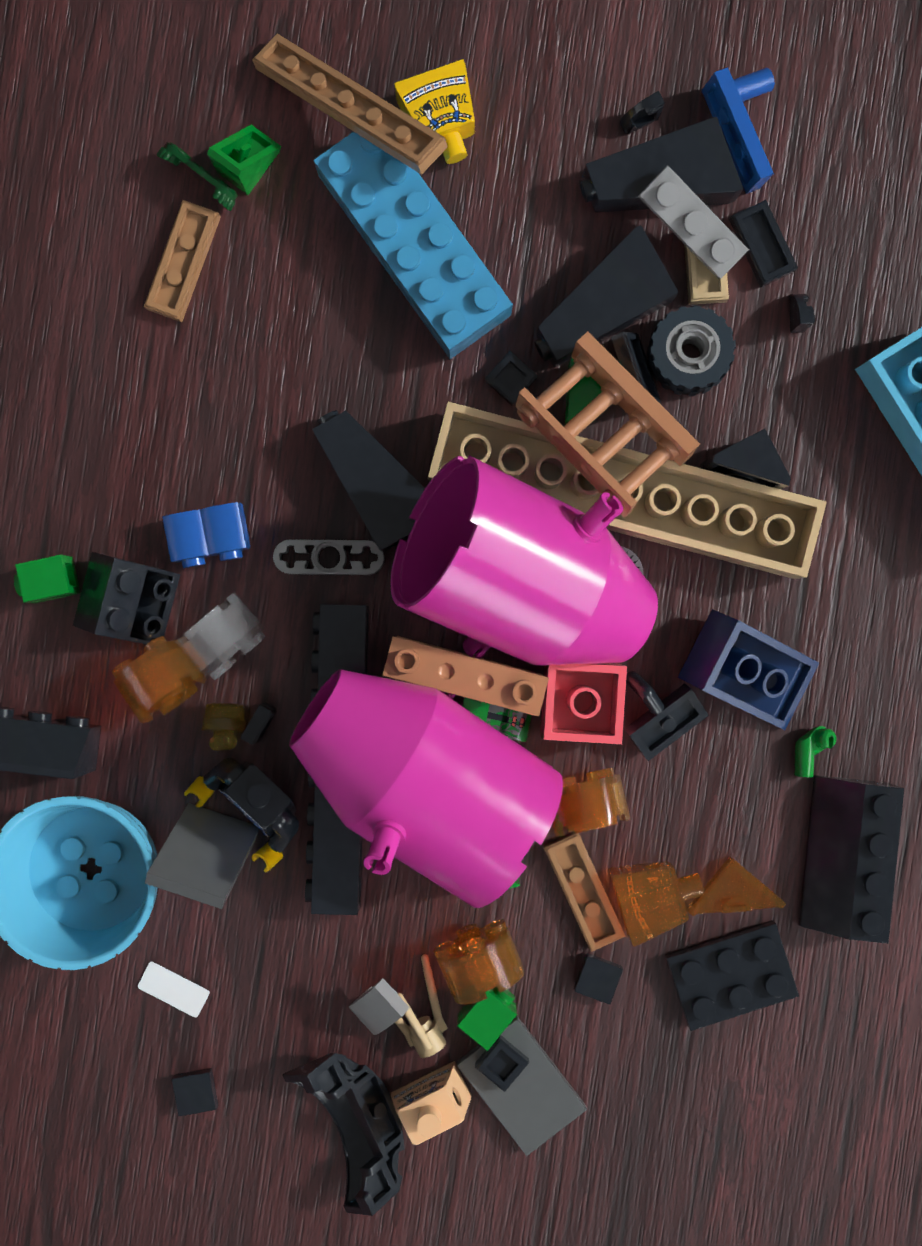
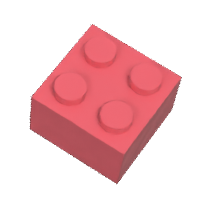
[540,663,627,744]

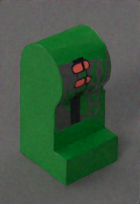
[463,697,532,742]

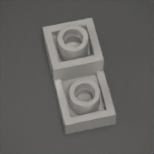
[348,979,410,1035]

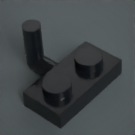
[624,671,709,761]

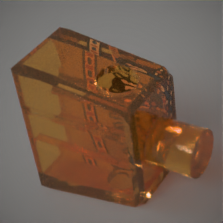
[608,861,705,947]

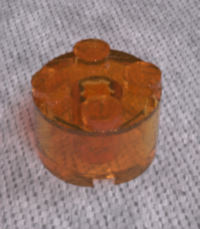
[112,636,206,723]
[552,767,631,837]
[433,919,525,1004]

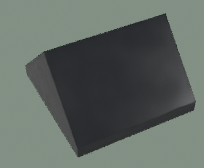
[699,429,791,489]

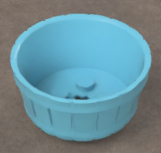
[0,796,158,970]

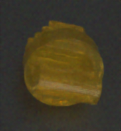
[202,703,246,751]

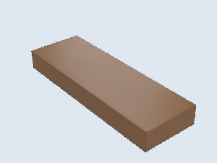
[144,200,221,322]
[543,831,626,952]

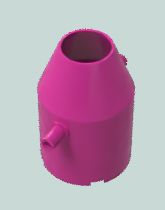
[391,455,658,665]
[289,669,563,908]

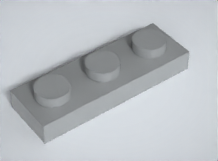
[638,166,749,279]

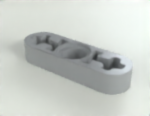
[273,540,385,575]

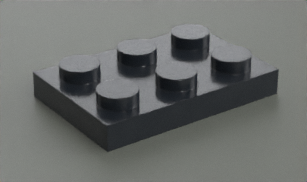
[665,920,799,1031]

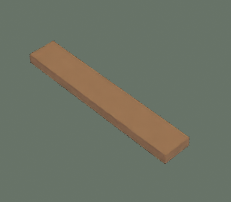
[252,34,447,175]

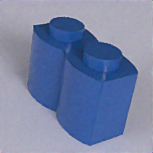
[162,502,251,568]

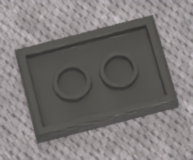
[145,803,259,909]
[457,1016,587,1156]

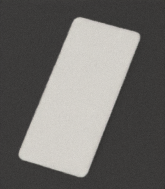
[138,962,210,1018]

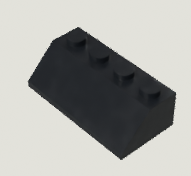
[0,707,101,779]
[799,775,904,944]

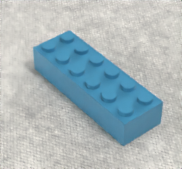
[314,132,513,359]

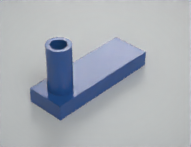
[701,67,775,194]

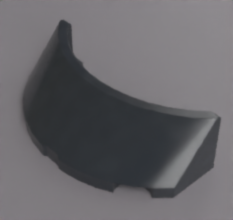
[283,1053,404,1216]

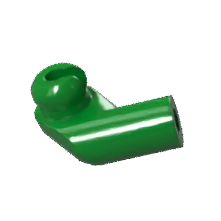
[794,726,837,777]

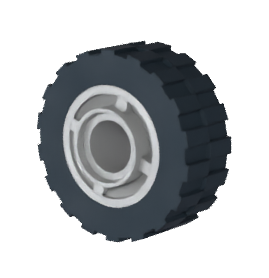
[647,305,736,396]

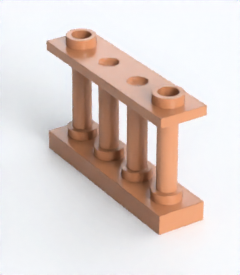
[515,332,700,518]
[383,636,549,717]

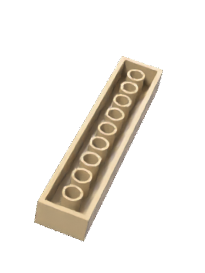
[428,402,827,579]

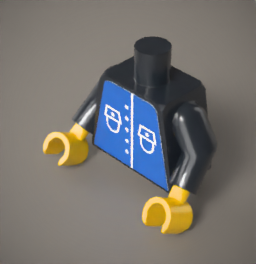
[184,758,299,872]

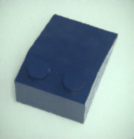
[678,609,819,730]

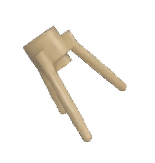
[395,954,448,1058]

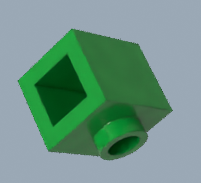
[14,555,81,603]
[457,980,517,1051]

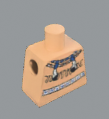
[391,1061,472,1145]

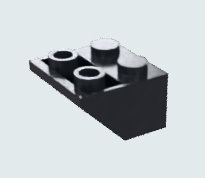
[72,552,181,647]

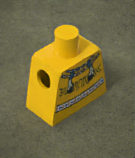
[394,59,475,164]

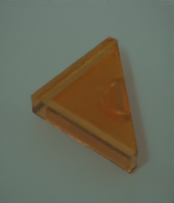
[686,856,786,916]

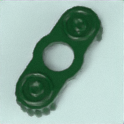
[156,142,238,211]

